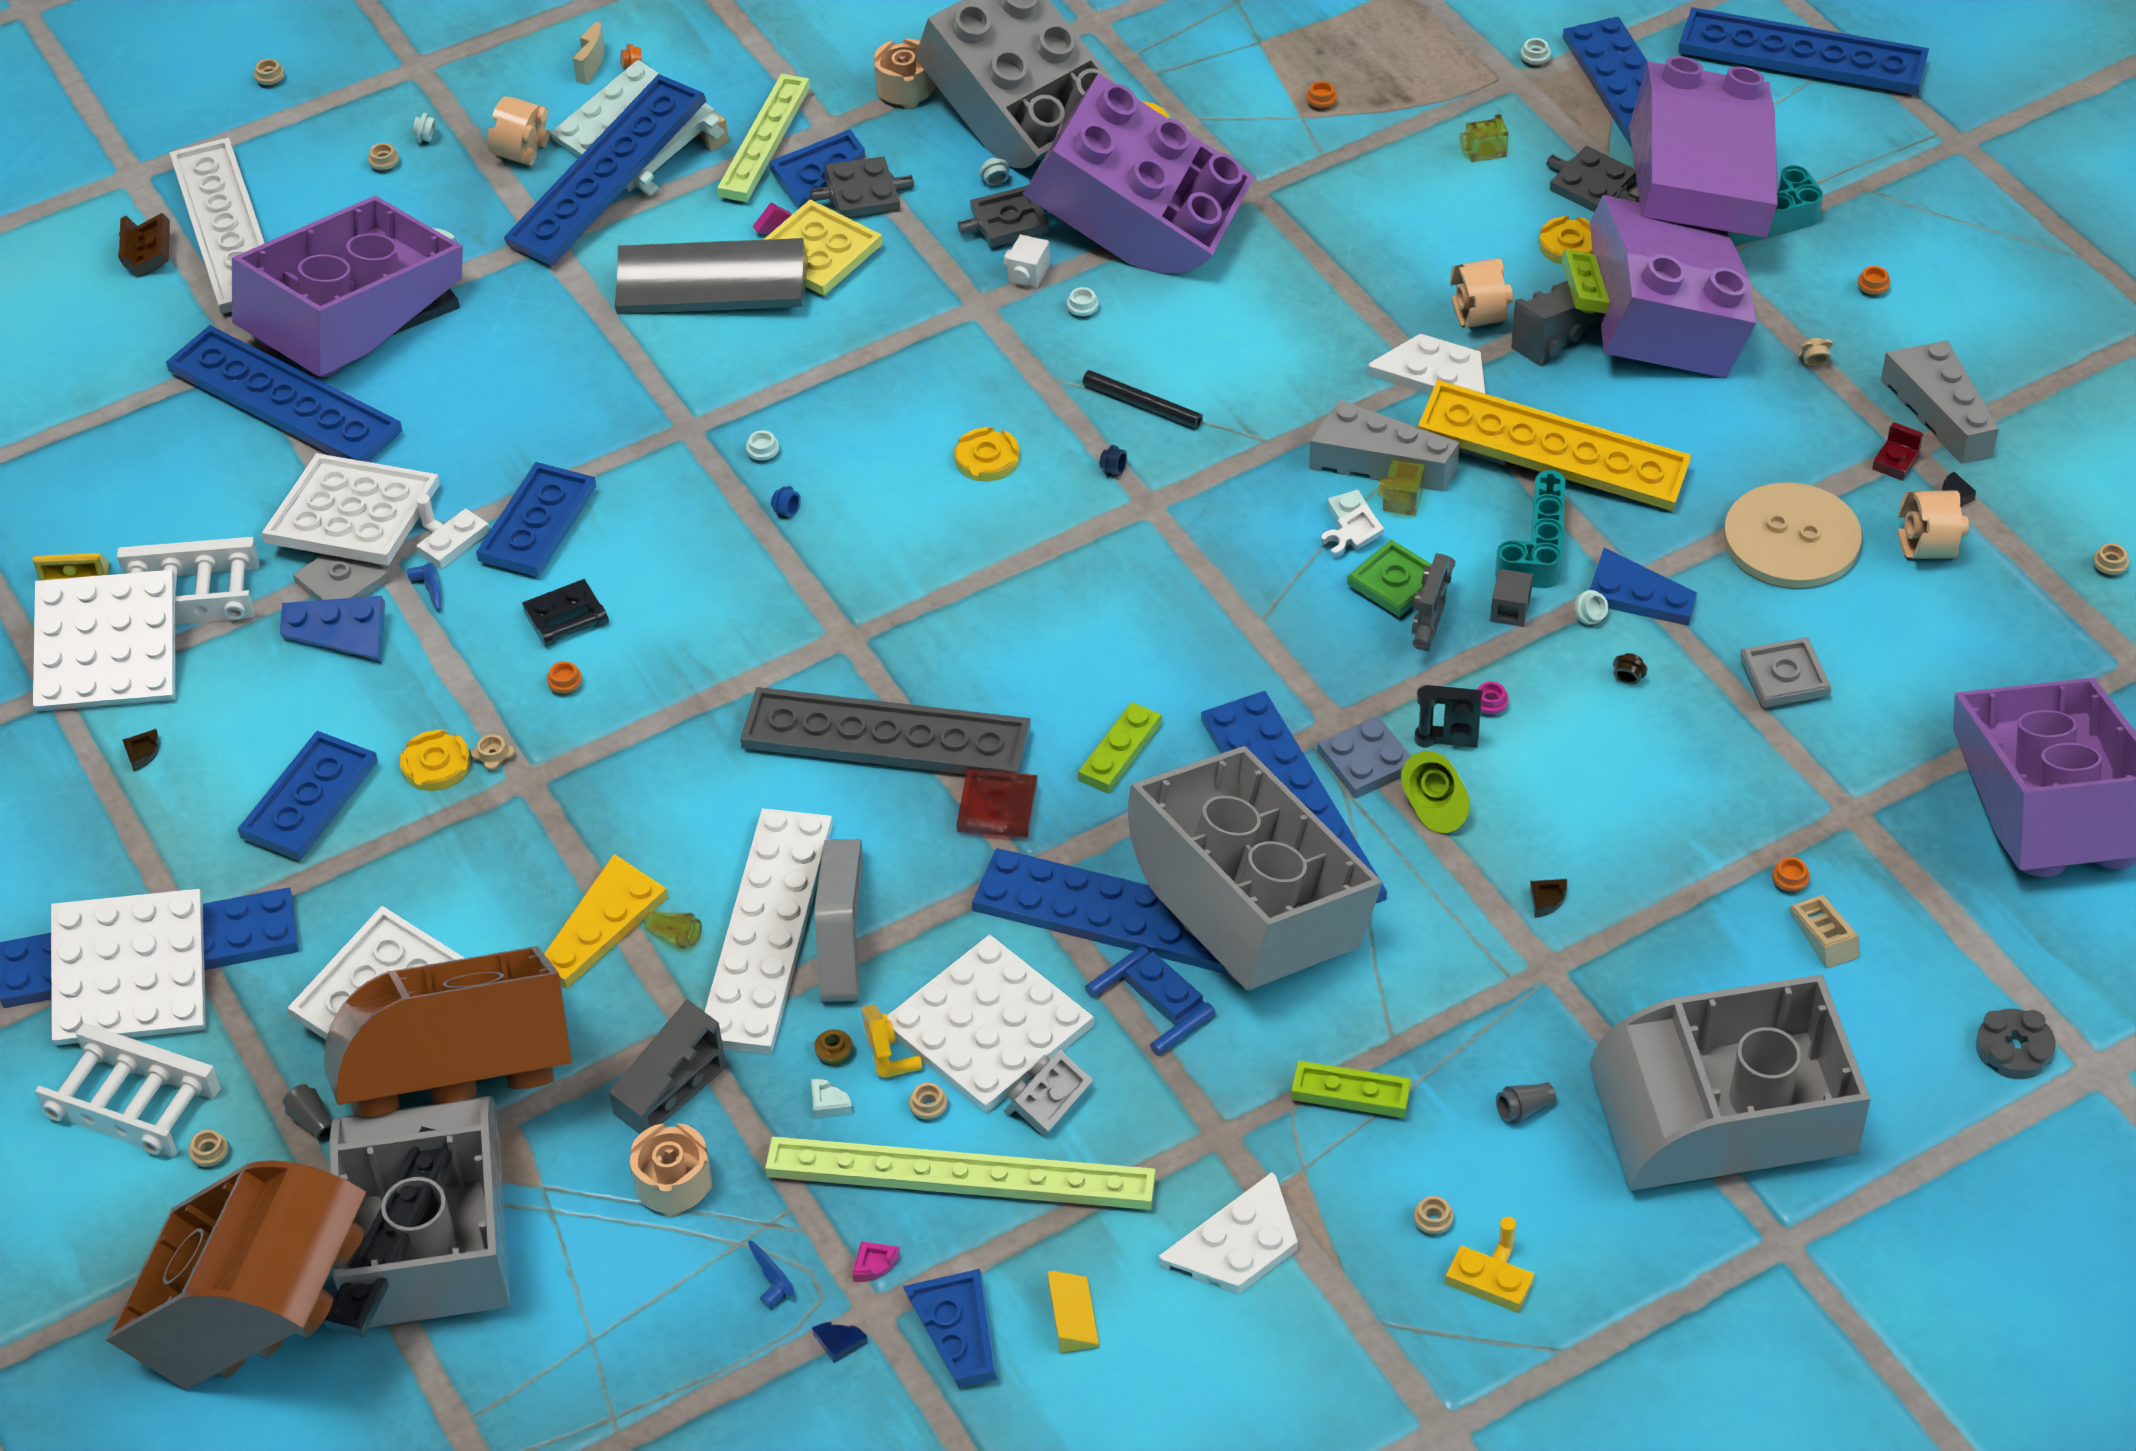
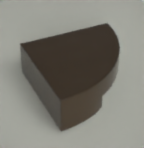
[122,729,160,772]
[1530,879,1567,918]

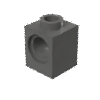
[1490,569,1533,627]

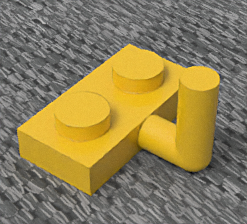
[860,1004,923,1078]
[1445,1217,1535,1313]

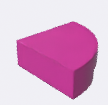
[753,202,792,234]
[852,1241,900,1282]

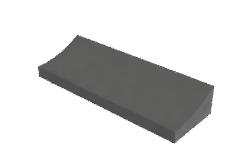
[614,238,808,314]

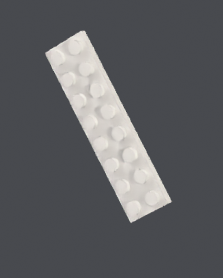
[169,137,264,314]
[705,808,833,1055]

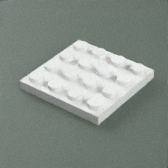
[262,453,440,565]
[33,570,175,712]
[51,889,206,1046]
[288,906,464,1039]
[887,934,1094,1114]

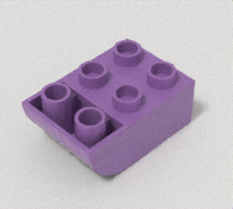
[1022,73,1255,273]

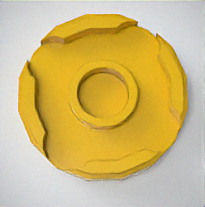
[1538,216,1593,264]
[954,427,1020,481]
[399,730,471,791]

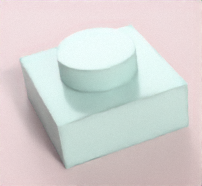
[1327,490,1372,523]

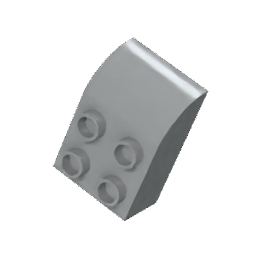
[1128,746,1383,991]

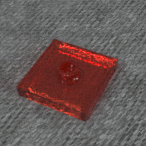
[956,769,1038,838]

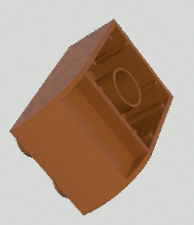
[324,946,572,1117]
[106,1160,366,1390]

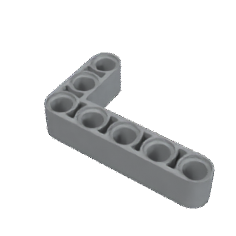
[815,839,863,1002]

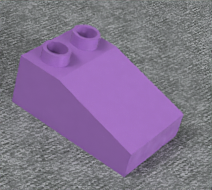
[1629,56,1777,238]
[232,195,463,377]
[1590,195,1756,378]
[1953,677,2136,877]

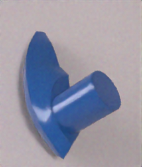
[407,562,441,612]
[748,1240,794,1309]

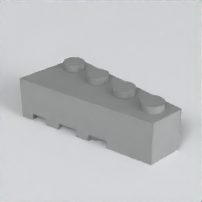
[1881,340,1999,464]
[1309,400,1460,491]

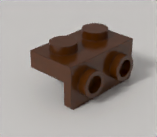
[118,213,170,277]

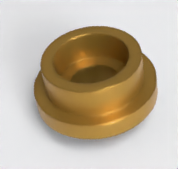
[814,1029,852,1066]

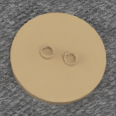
[1724,482,1862,588]

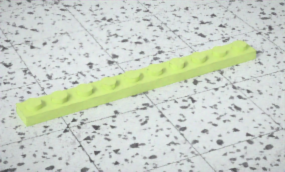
[765,1137,1156,1210]

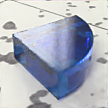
[812,1322,868,1363]

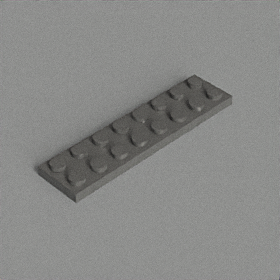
[740,687,1031,780]

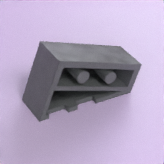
[1511,281,1601,367]
[609,999,727,1134]

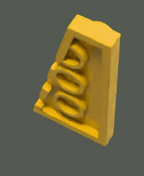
[544,854,668,989]

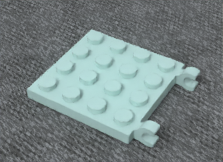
[550,60,725,196]

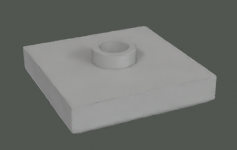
[293,554,390,600]
[1740,637,1832,708]

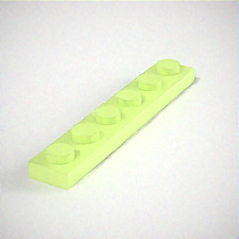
[717,74,810,202]

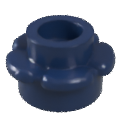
[1099,445,1127,477]

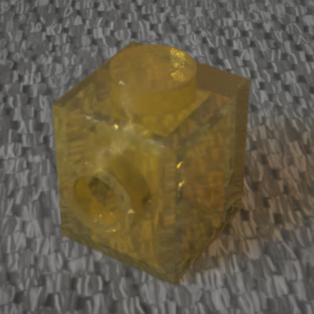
[1378,460,1425,516]

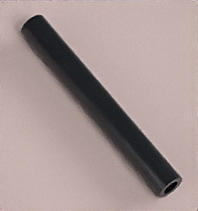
[1082,370,1203,429]

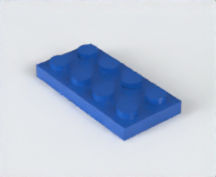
[476,462,597,577]
[238,731,378,861]

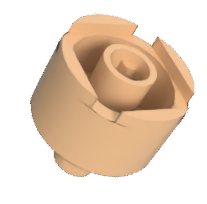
[874,38,935,109]
[487,96,550,166]
[1450,258,1513,328]
[1898,490,1969,559]
[630,1123,712,1218]

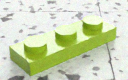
[1561,249,1610,314]
[1078,702,1162,794]
[1291,1060,1411,1118]

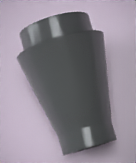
[1496,1082,1556,1123]
[283,1084,332,1140]

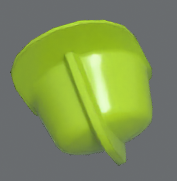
[1401,751,1470,833]

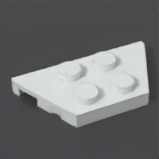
[1368,334,1485,394]
[1159,1172,1298,1295]

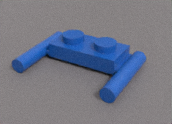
[1085,945,1216,1056]

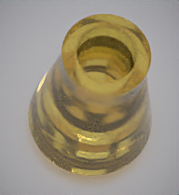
[645,911,702,948]

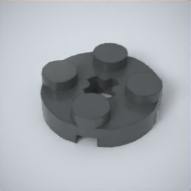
[1976,1009,2056,1079]

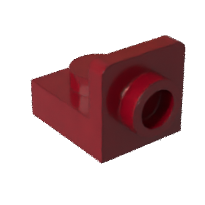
[1872,422,1923,481]

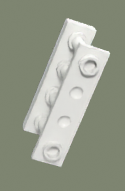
[117,537,260,625]
[35,1023,221,1158]

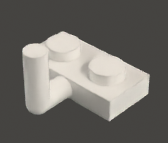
[416,494,490,570]

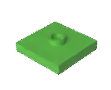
[1347,539,1432,617]

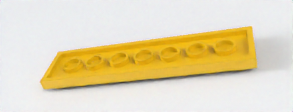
[1418,380,1692,511]

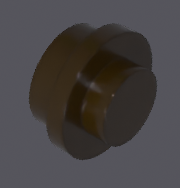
[1613,653,1648,684]

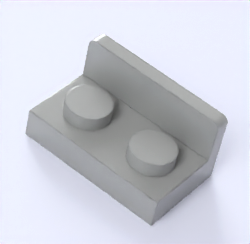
[1004,1049,1093,1136]

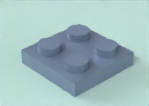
[1317,716,1411,798]

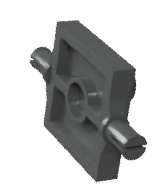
[1547,145,1640,212]
[809,156,914,218]
[957,185,1049,248]
[1412,553,1456,651]

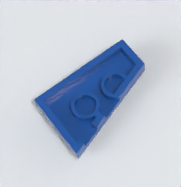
[770,129,865,209]
[1590,547,1697,626]
[280,596,385,663]
[903,1269,998,1388]

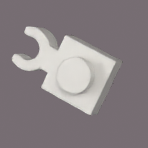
[1321,504,1384,558]

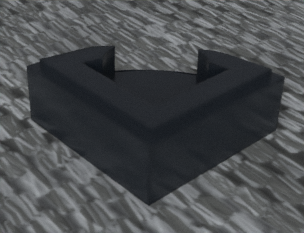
[1942,472,1976,507]

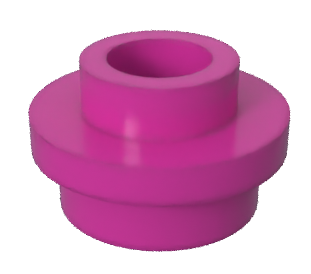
[1477,681,1509,714]

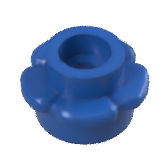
[771,486,801,518]

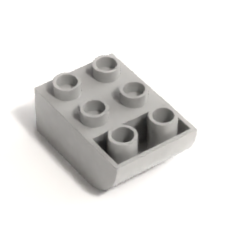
[915,0,1117,168]
[1589,974,1870,1191]
[330,1096,510,1328]

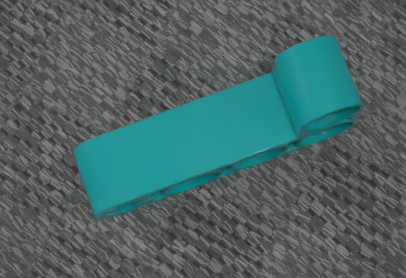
[1728,165,1823,246]
[1495,470,1566,588]

